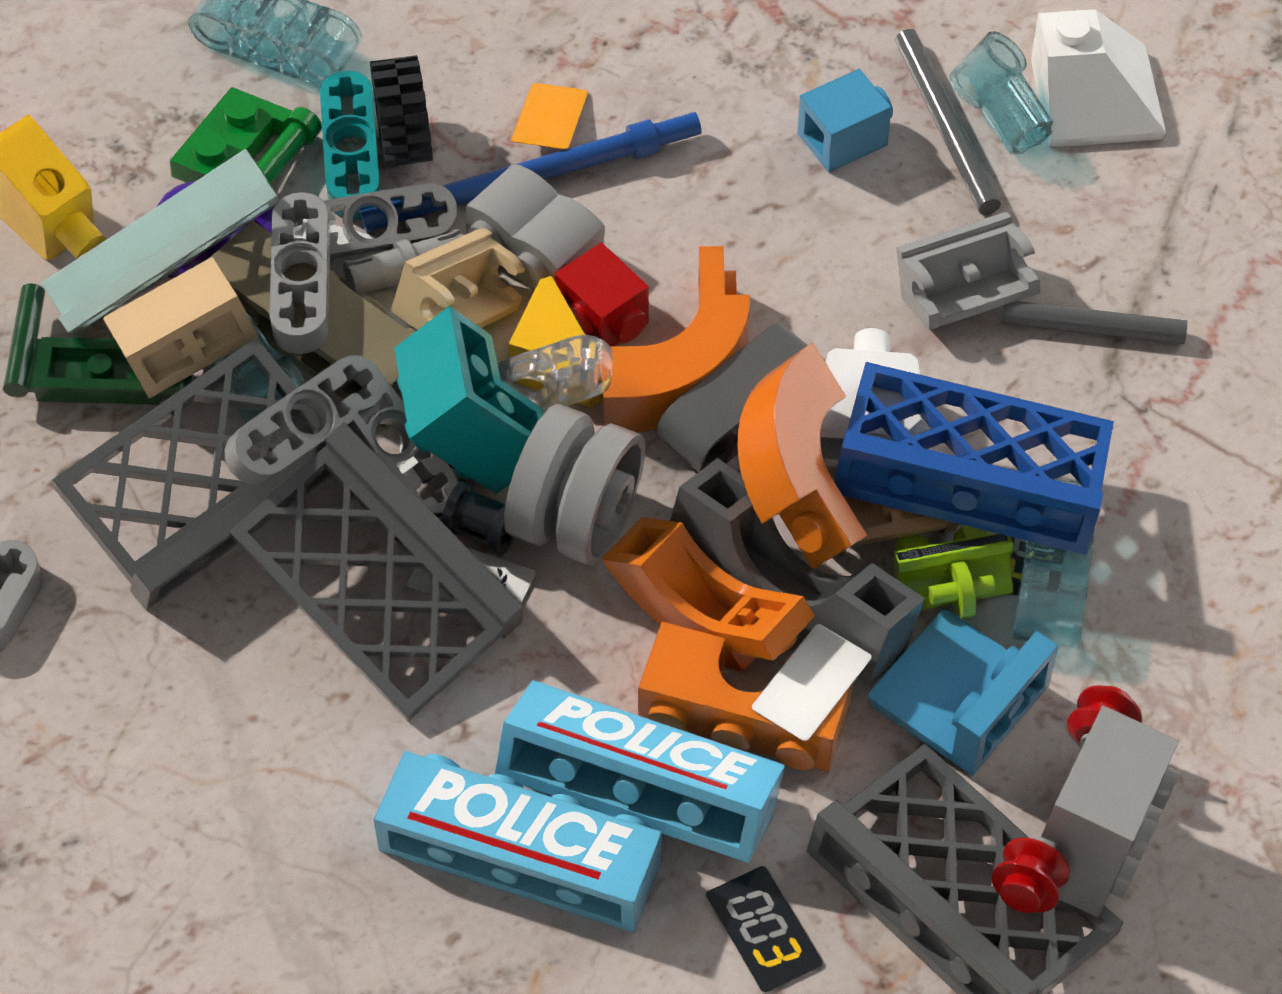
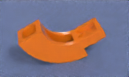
[738,342,868,569]
[601,517,815,671]

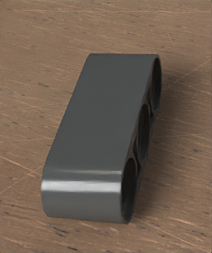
[656,323,826,472]

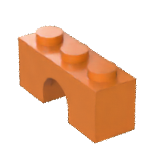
[638,621,853,772]

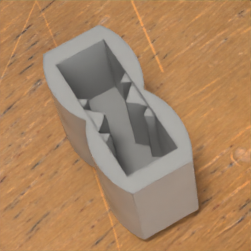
[466,164,605,288]

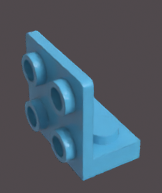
[868,610,1059,776]

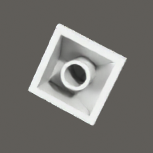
[1031,9,1166,148]

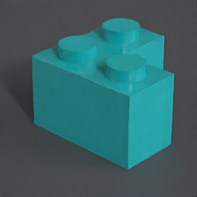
[394,306,544,494]

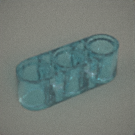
[188,0,362,86]
[1013,478,1095,649]

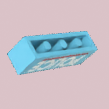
[495,680,785,863]
[373,750,662,933]

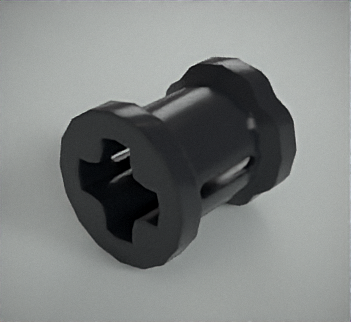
[440,481,515,557]

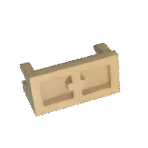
[391,227,525,330]
[103,257,259,399]

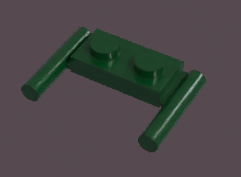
[3,283,192,405]

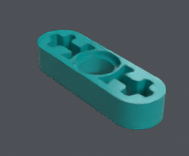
[320,70,381,220]

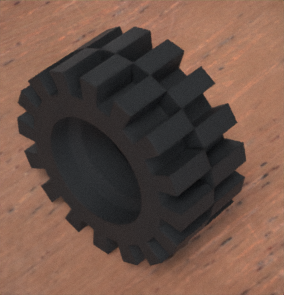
[370,55,433,167]

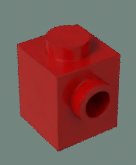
[554,242,649,355]

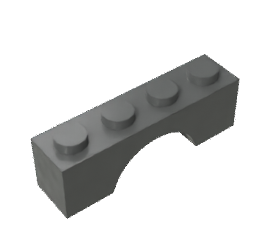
[670,458,925,685]

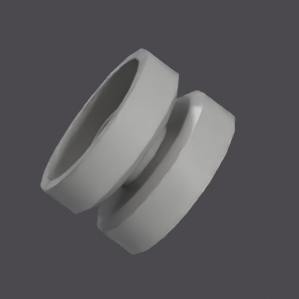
[504,404,645,568]

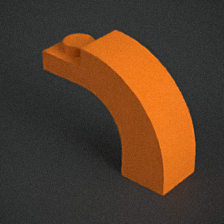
[602,246,750,433]

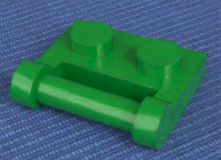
[170,87,322,185]

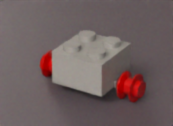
[991,685,1181,917]

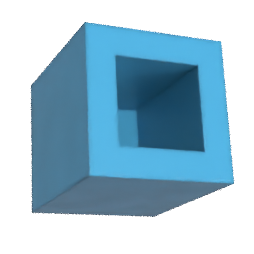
[797,68,893,173]

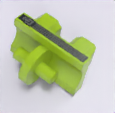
[894,526,1013,619]

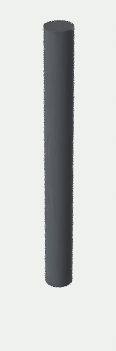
[895,29,1001,215]

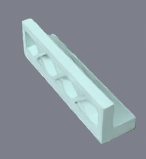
[41,149,280,335]

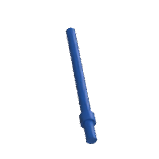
[359,112,702,232]

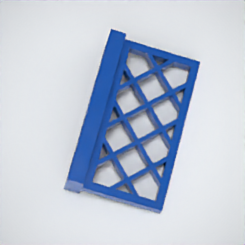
[834,362,1114,555]

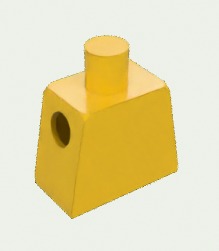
[0,114,106,260]

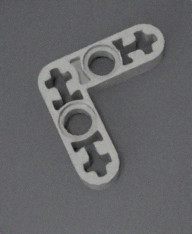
[224,355,458,518]

